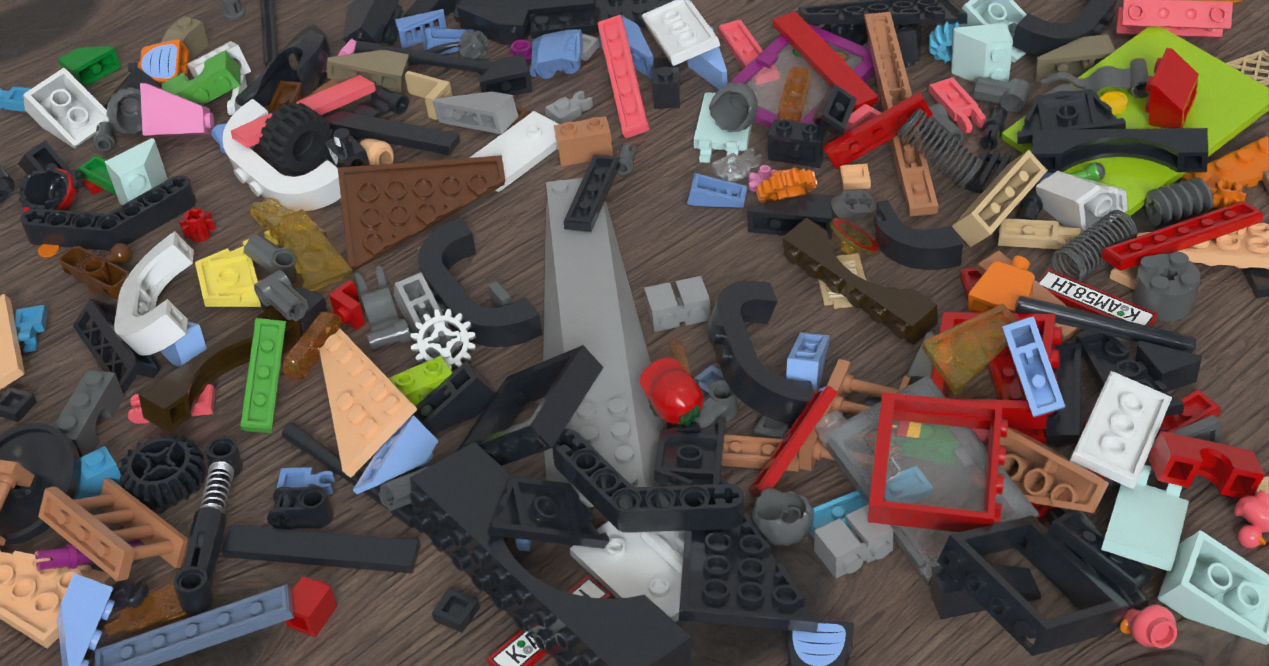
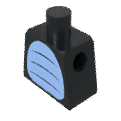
[786,620,854,666]

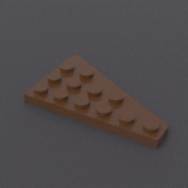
[338,155,505,271]

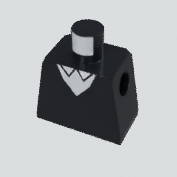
[324,128,370,168]

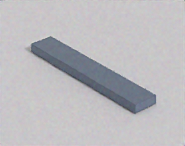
[95,584,294,666]

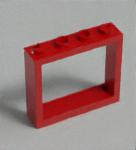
[931,312,1062,429]
[868,392,1008,533]

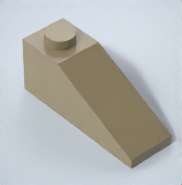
[160,16,209,62]
[1035,34,1116,82]
[327,50,409,93]

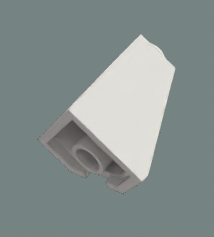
[1036,171,1128,240]

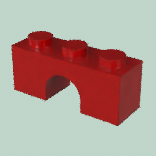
[1148,431,1265,499]

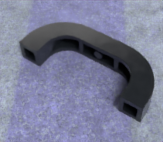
[1012,0,1117,56]
[418,218,543,347]
[707,281,815,424]

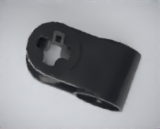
[267,486,334,529]

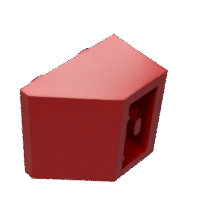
[1145,48,1199,128]

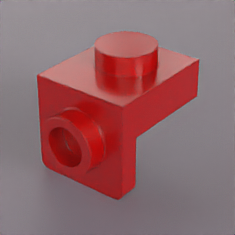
[329,280,365,331]

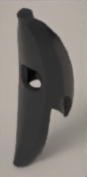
[235,24,331,107]

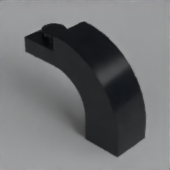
[873,200,963,270]

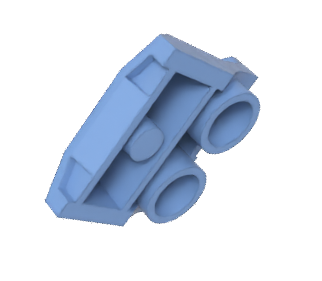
[529,30,583,79]

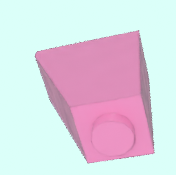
[140,83,214,137]

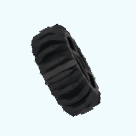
[119,432,206,510]

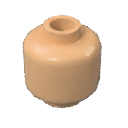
[359,138,394,165]

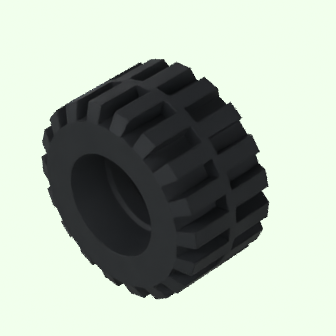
[259,102,333,176]

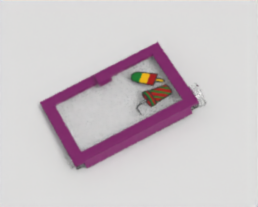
[727,24,875,128]

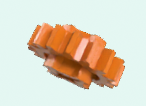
[755,168,817,204]

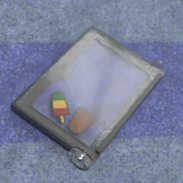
[814,375,1040,584]

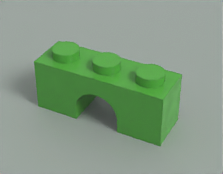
[162,50,241,105]

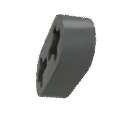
[831,190,876,220]

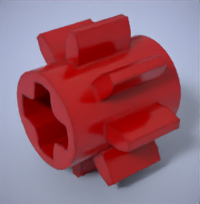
[179,208,216,242]

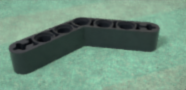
[20,175,196,251]
[552,429,744,533]

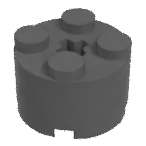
[1133,252,1200,321]

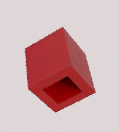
[285,576,337,637]

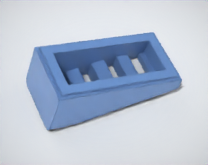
[395,9,447,48]
[423,28,473,54]
[687,173,747,208]

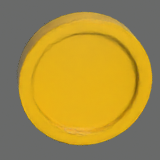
[1100,91,1128,114]

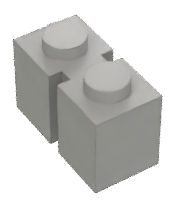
[644,276,711,332]
[814,504,894,579]

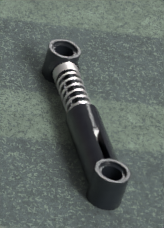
[173,436,243,614]

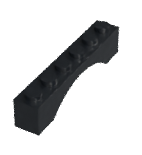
[1032,128,1208,173]

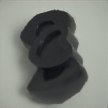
[109,581,149,608]

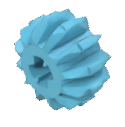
[929,21,967,64]

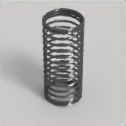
[897,109,983,188]
[1052,210,1137,281]

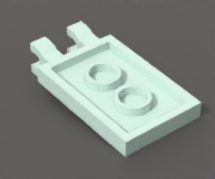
[694,92,753,164]
[1101,465,1189,572]

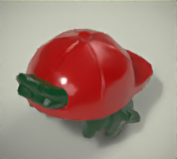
[640,357,704,426]

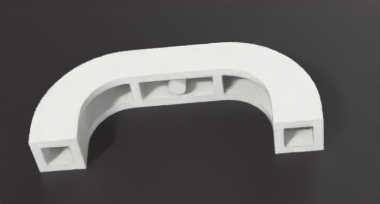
[222,99,341,212]
[114,231,194,355]

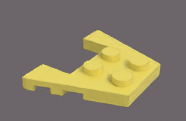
[195,229,279,307]

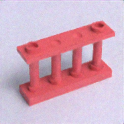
[1116,0,1233,38]

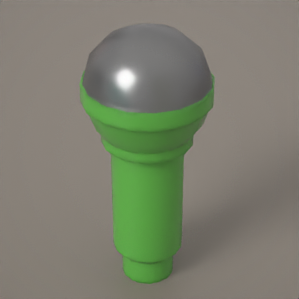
[1071,163,1106,182]

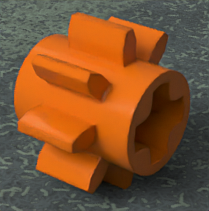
[1210,178,1246,210]

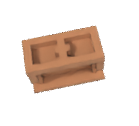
[554,116,613,166]

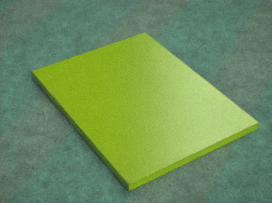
[1002,27,1269,220]

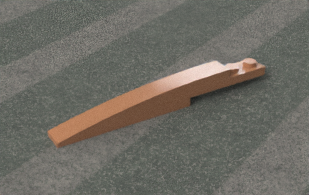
[864,12,938,216]

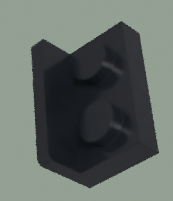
[767,119,827,168]

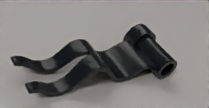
[333,85,409,140]

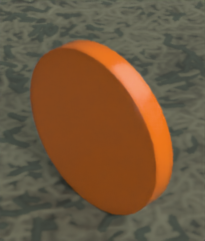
[38,244,60,257]

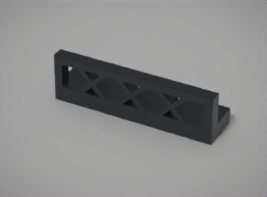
[73,298,160,393]

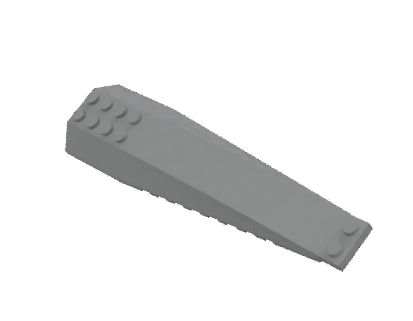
[542,178,668,508]

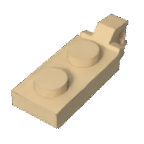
[998,218,1081,249]

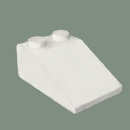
[23,68,109,149]

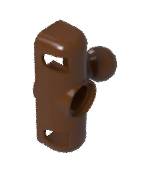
[59,243,132,300]

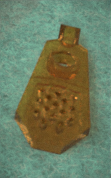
[104,582,188,636]

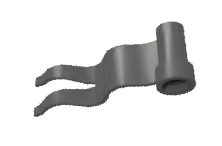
[1041,58,1150,98]
[354,265,412,350]

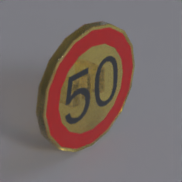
[829,218,880,255]

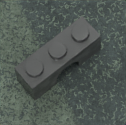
[53,370,125,458]

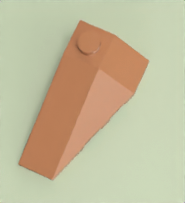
[969,426,1109,513]

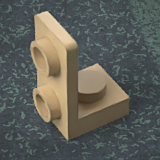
[405,71,452,120]

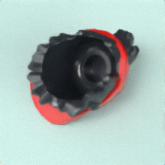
[18,168,83,212]

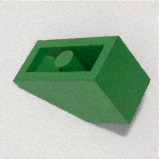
[57,46,121,88]

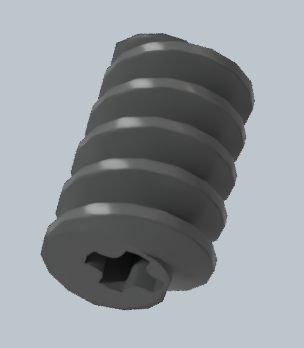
[1145,177,1213,226]

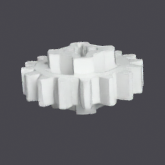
[411,309,476,371]

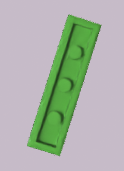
[240,318,286,433]

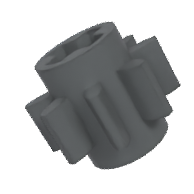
[458,30,489,60]

